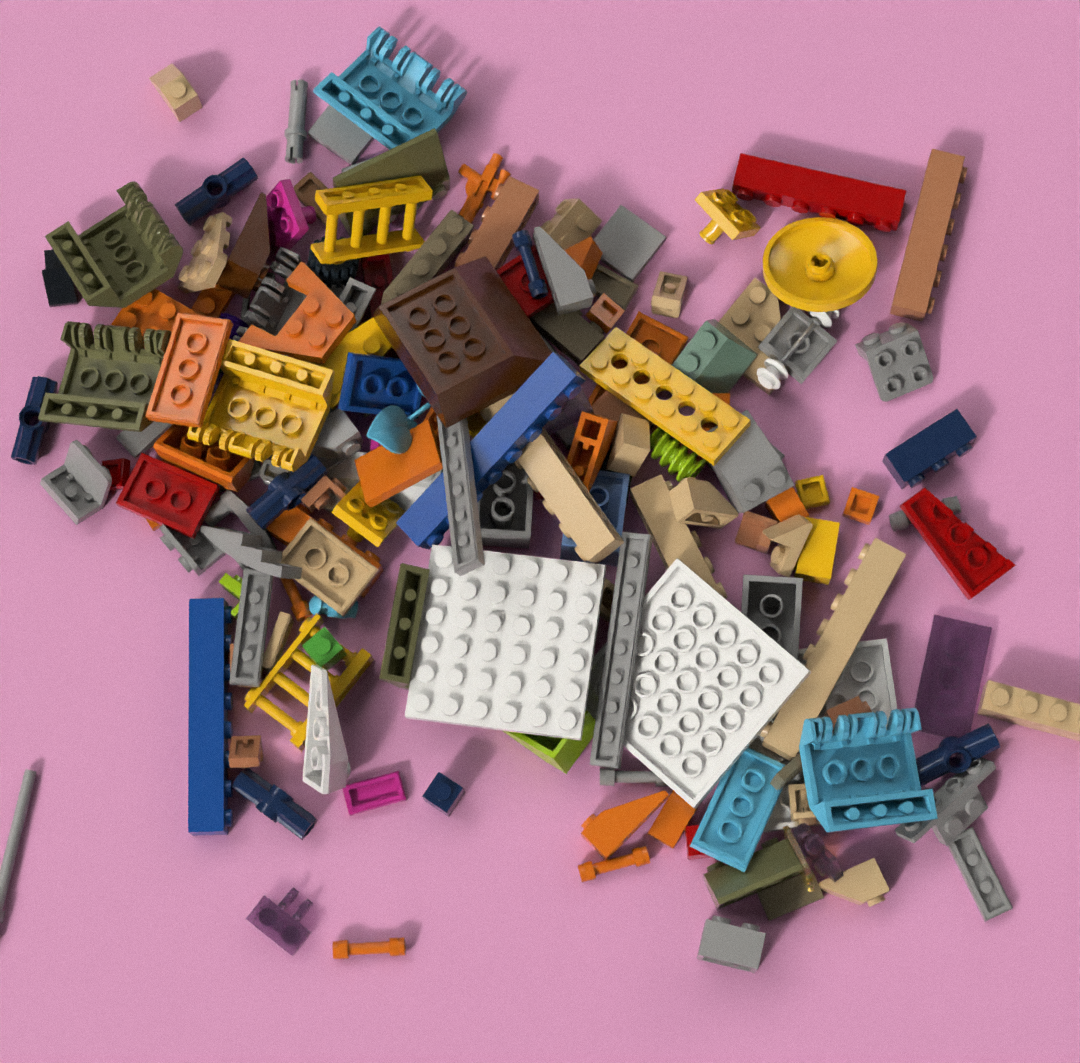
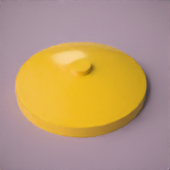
[763,217,877,312]

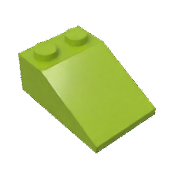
[503,710,596,774]

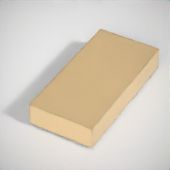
[262,611,294,672]

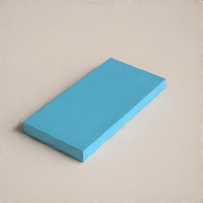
[690,747,785,872]

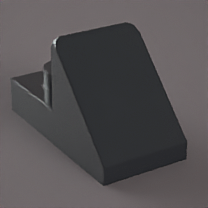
[42,249,78,307]

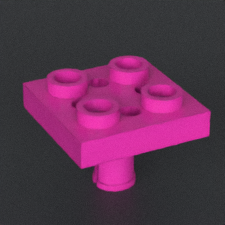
[266,179,316,256]

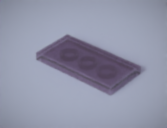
[914,614,992,738]

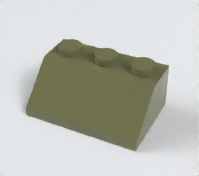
[703,837,803,910]

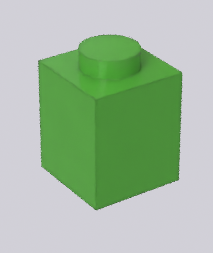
[302,626,347,671]

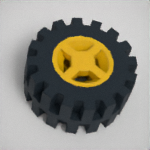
[307,236,360,288]

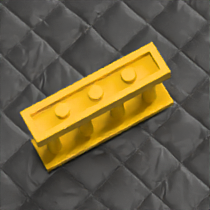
[310,175,433,264]
[244,613,374,752]

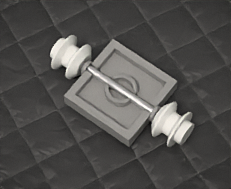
[757,307,840,389]

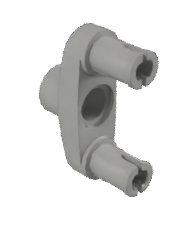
[204,489,277,570]

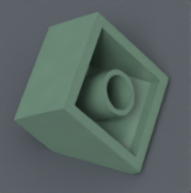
[672,319,758,393]

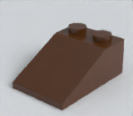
[216,192,270,299]

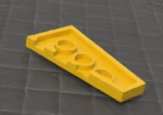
[304,317,393,410]

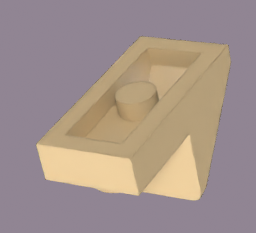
[651,271,688,318]
[762,514,813,577]

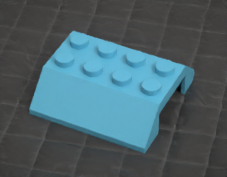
[313,26,467,150]
[799,708,938,833]

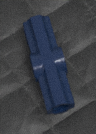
[175,157,258,226]
[11,376,58,465]
[246,453,328,530]
[916,723,1001,786]
[231,768,317,840]

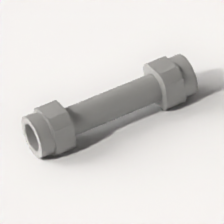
[889,496,961,531]
[600,767,668,787]

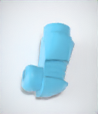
[309,596,358,619]

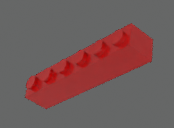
[732,153,907,232]

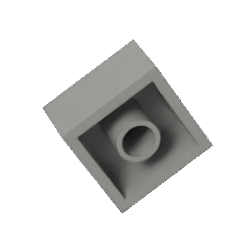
[697,915,766,973]

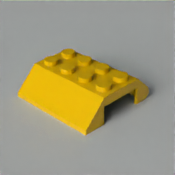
[187,339,335,472]

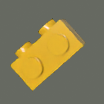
[793,517,840,585]

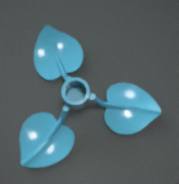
[366,384,431,454]

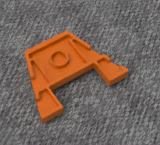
[238,262,357,364]

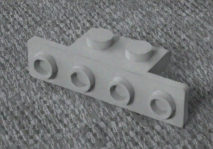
[895,757,996,846]

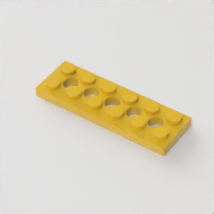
[579,327,751,466]

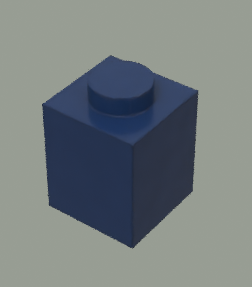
[422,772,465,817]

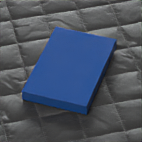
[338,352,422,419]

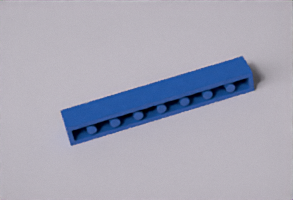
[396,352,586,550]
[188,598,233,836]

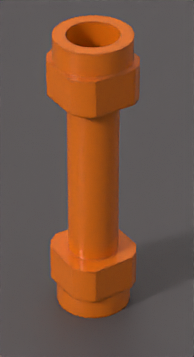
[280,578,313,622]
[577,846,651,882]
[332,937,406,959]

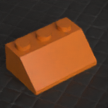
[153,424,255,492]

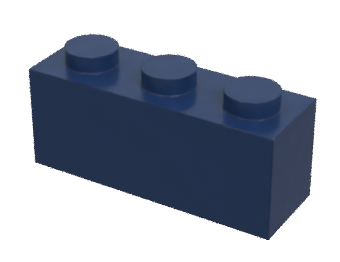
[882,409,977,489]

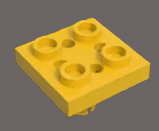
[695,188,761,245]
[331,481,406,547]

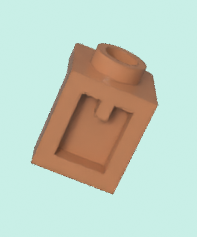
[301,475,347,513]
[228,735,264,768]

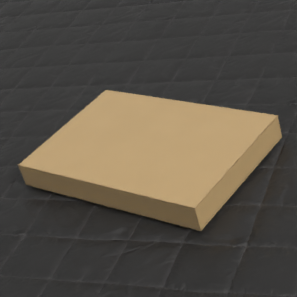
[281,517,380,617]

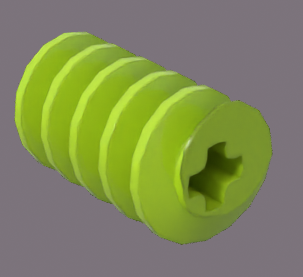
[650,427,707,482]

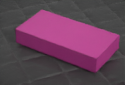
[342,771,407,816]

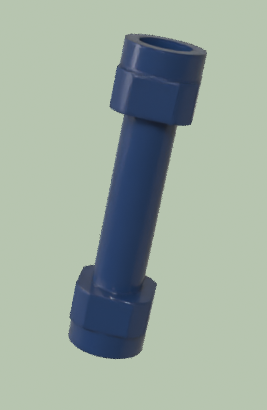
[512,230,549,300]

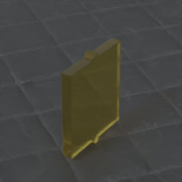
[783,825,815,893]

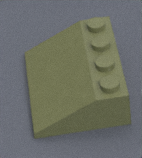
[333,128,450,238]

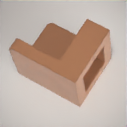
[735,511,778,554]

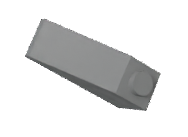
[533,226,596,316]

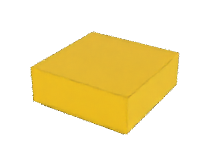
[795,475,830,509]

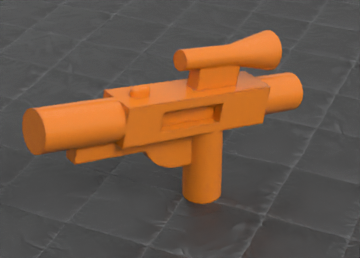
[458,153,511,224]

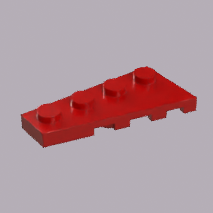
[899,488,1016,600]

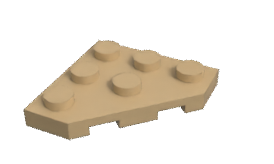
[177,212,232,294]
[719,278,782,395]

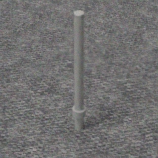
[0,769,37,923]

